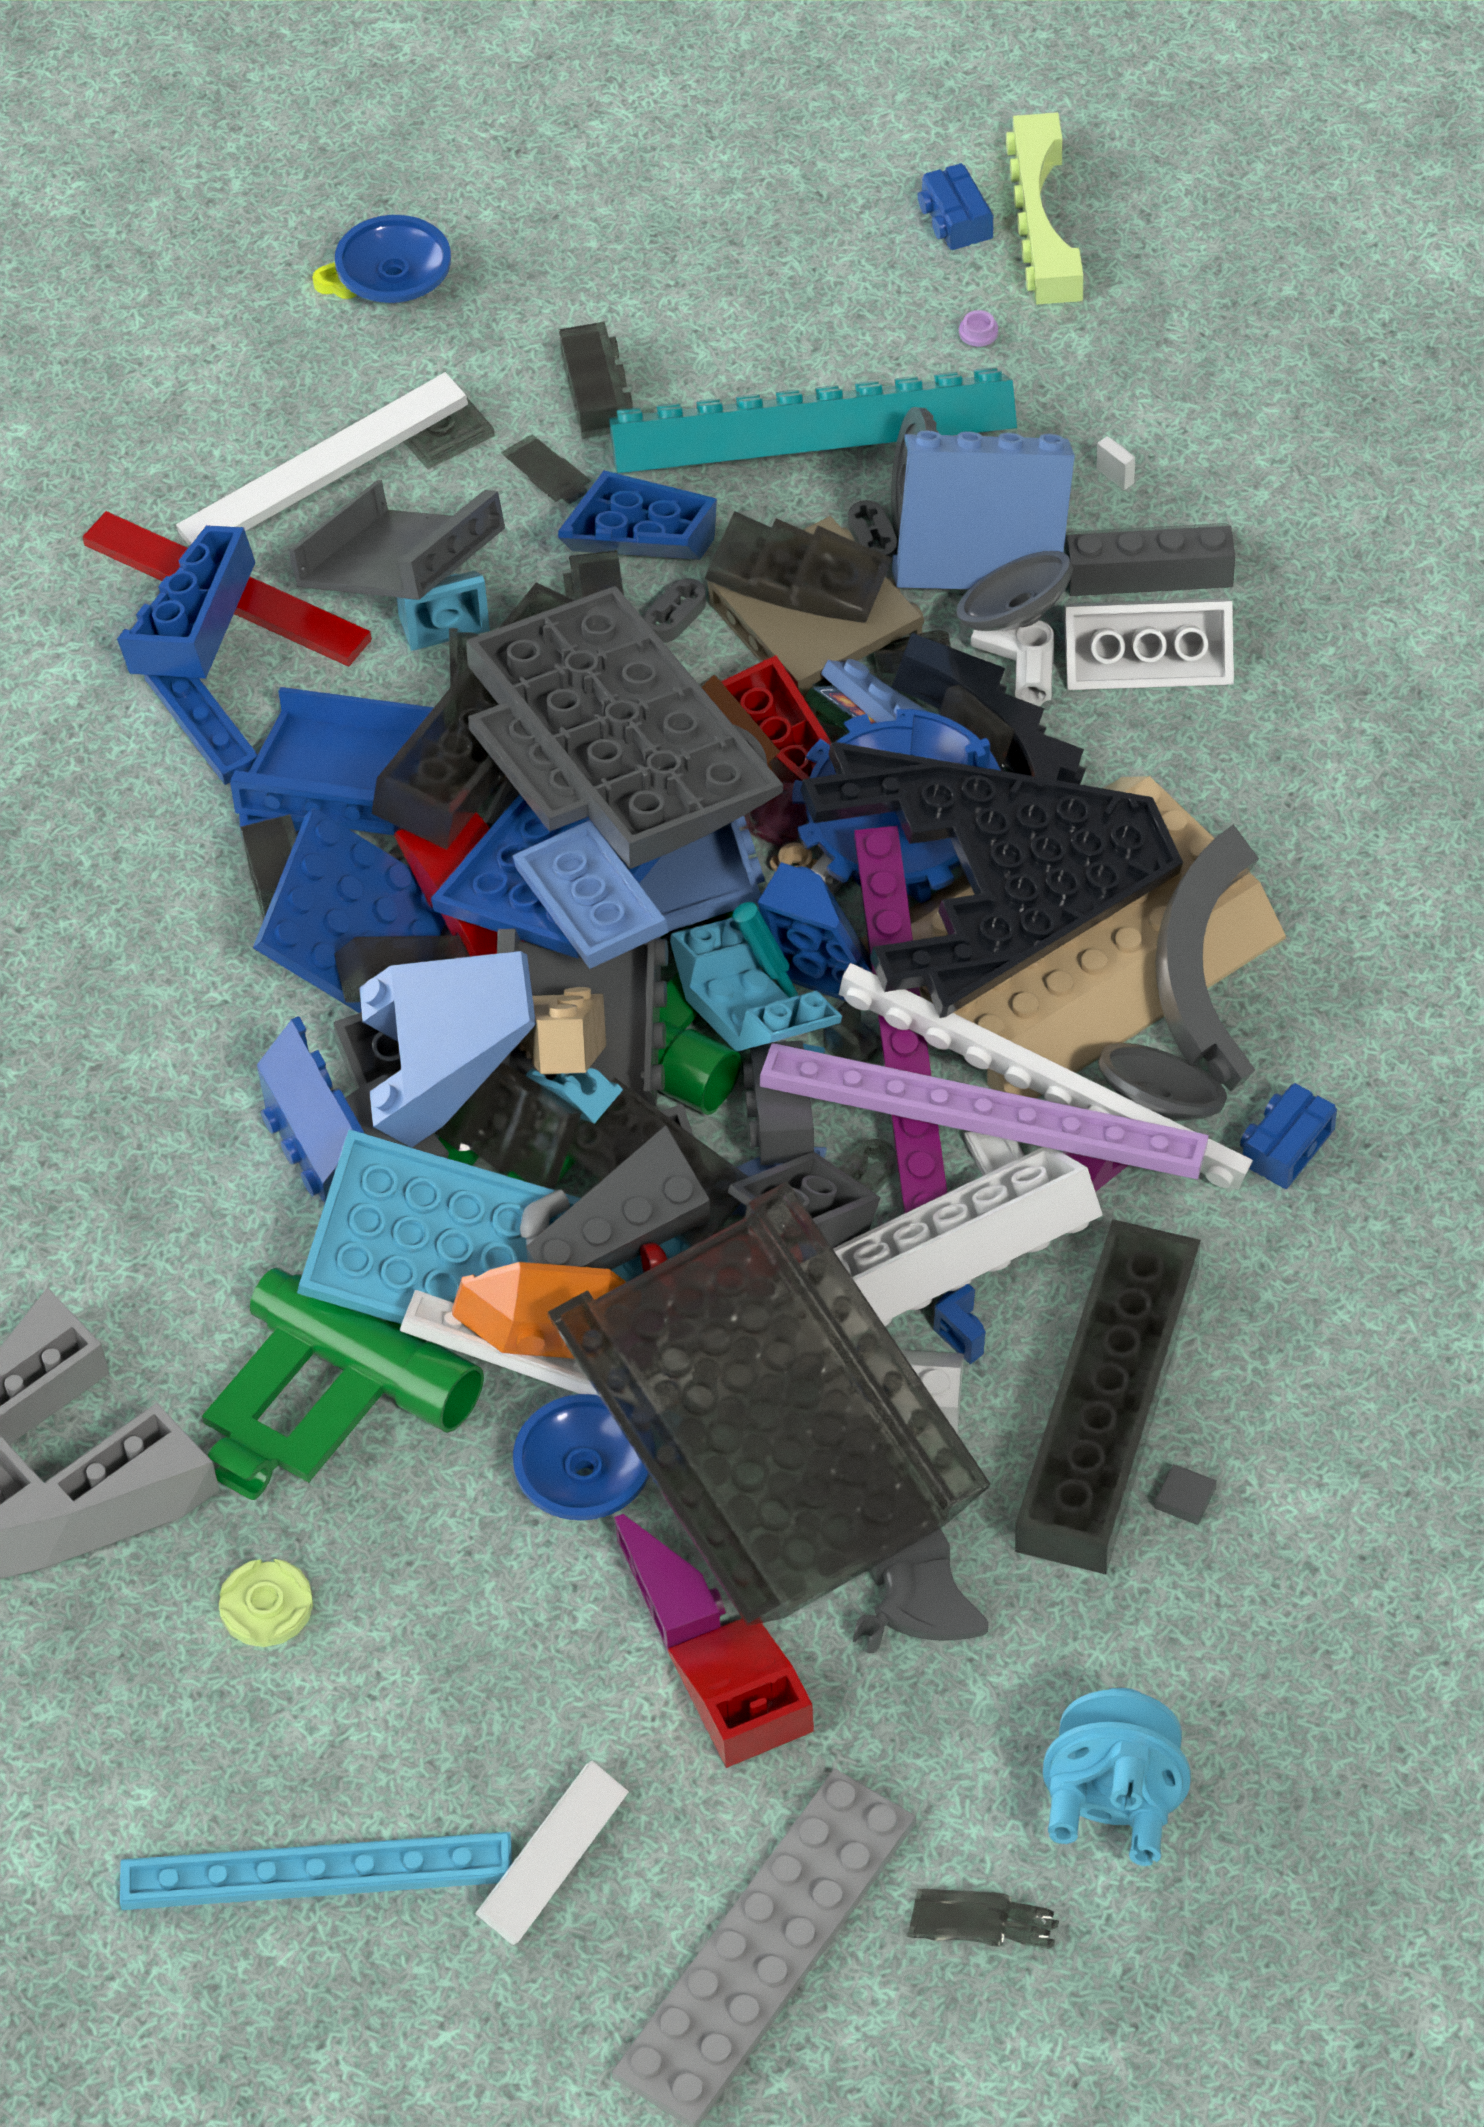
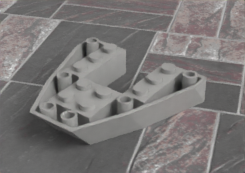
[0,1287,219,1579]

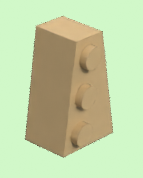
[519,987,606,1074]

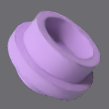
[959,310,998,347]

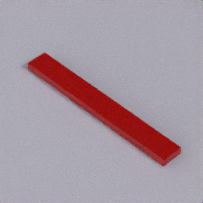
[83,511,372,667]

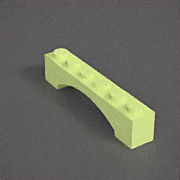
[1006,112,1083,305]

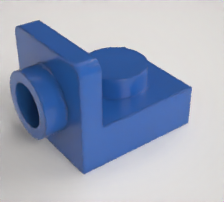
[933,1284,986,1364]

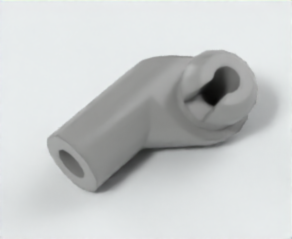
[520,1189,570,1245]

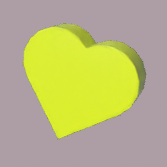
[312,262,357,299]

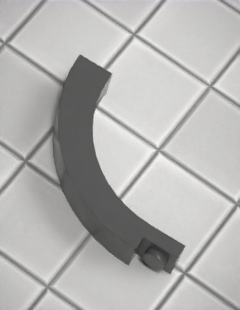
[1155,824,1259,1091]

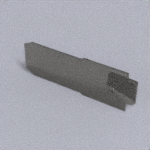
[500,434,591,504]

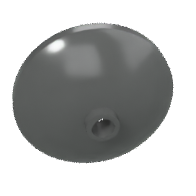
[957,551,1073,631]
[1098,1043,1227,1121]

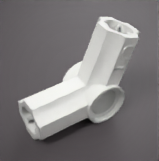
[971,621,1054,706]

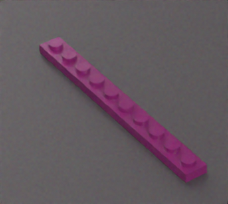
[854,826,947,1214]

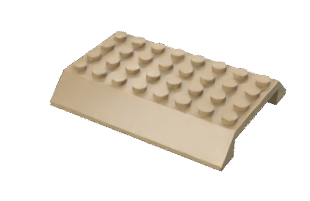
[860,776,1286,1099]

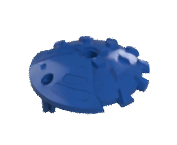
[792,709,1001,890]

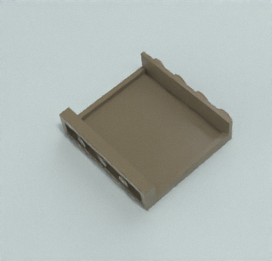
[708,516,924,702]

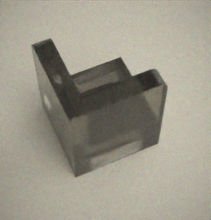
[823,1001,882,1063]

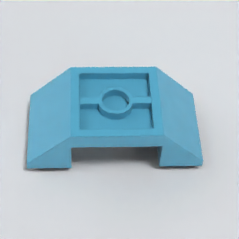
[670,918,842,1052]

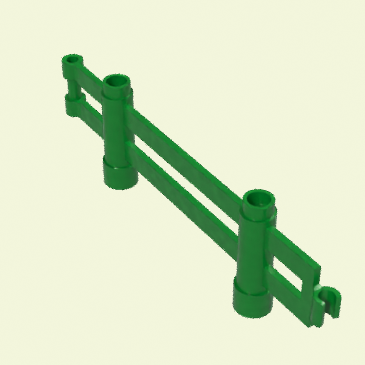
[202,910,760,1500]

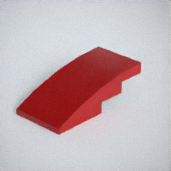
[394,805,523,957]

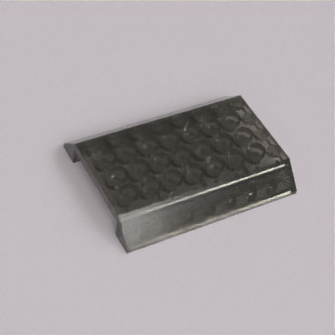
[547,1182,991,1626]

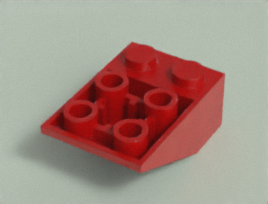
[668,1613,814,1768]

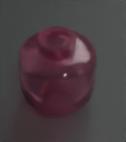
[749,780,808,847]

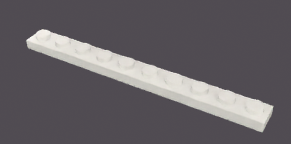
[839,963,1253,1190]

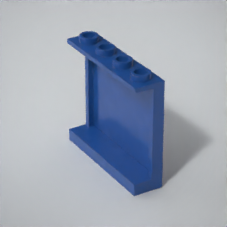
[230,687,441,836]

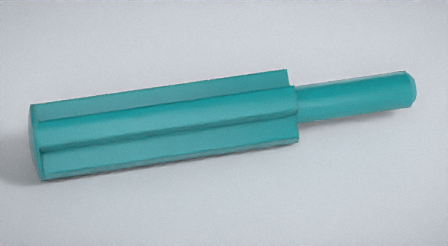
[733,902,798,998]

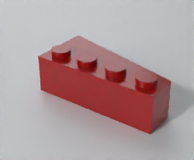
[721,655,832,806]

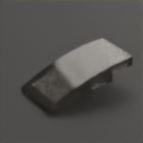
[704,511,893,623]
[434,1062,582,1190]

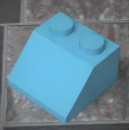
[396,570,490,651]

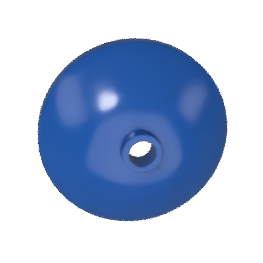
[335,215,451,303]
[513,1394,653,1521]

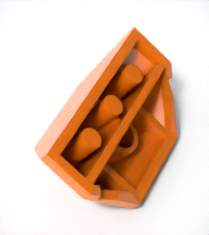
[452,1262,642,1360]

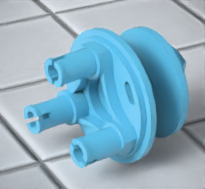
[1043,1688,1191,1866]

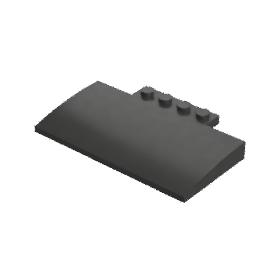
[466,586,783,869]

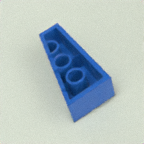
[117,525,256,679]

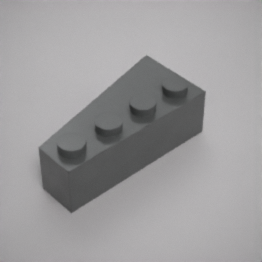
[526,1125,710,1270]

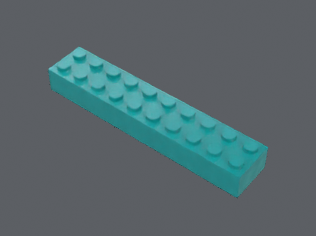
[609,368,1017,473]

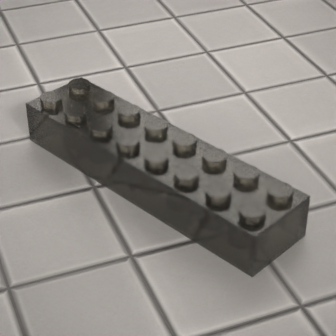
[371,582,575,849]
[1015,1219,1201,1575]

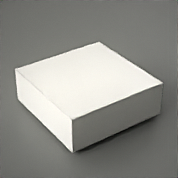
[1096,436,1135,490]

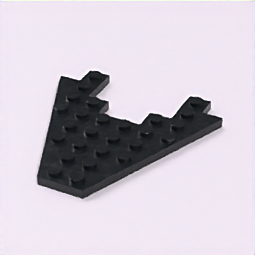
[800,742,1183,1018]

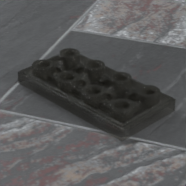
[558,1077,748,1254]

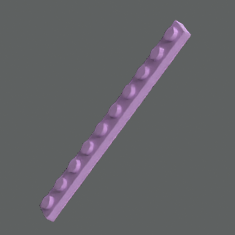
[760,1043,1209,1180]

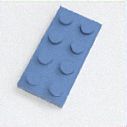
[513,820,669,969]

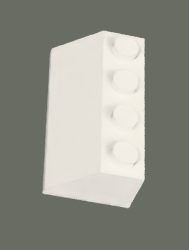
[1063,598,1234,690]

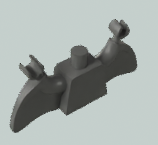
[781,1416,988,1653]

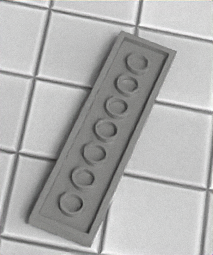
[612,1768,916,2127]

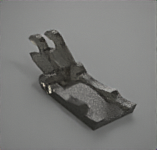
[907,1889,1059,1949]

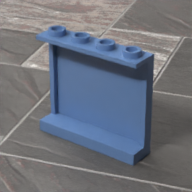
[892,430,1075,589]
[639,816,765,931]

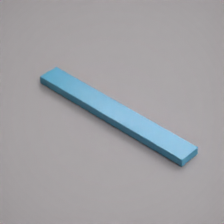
[120,1832,512,1910]

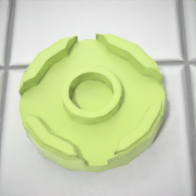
[219,1559,313,1647]

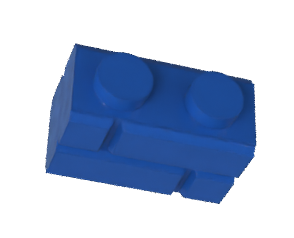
[918,163,994,250]
[1240,1083,1337,1189]

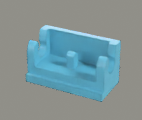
[524,1068,623,1123]

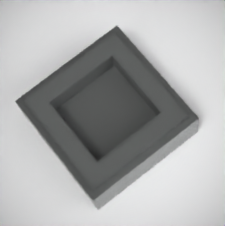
[1155,1464,1217,1525]

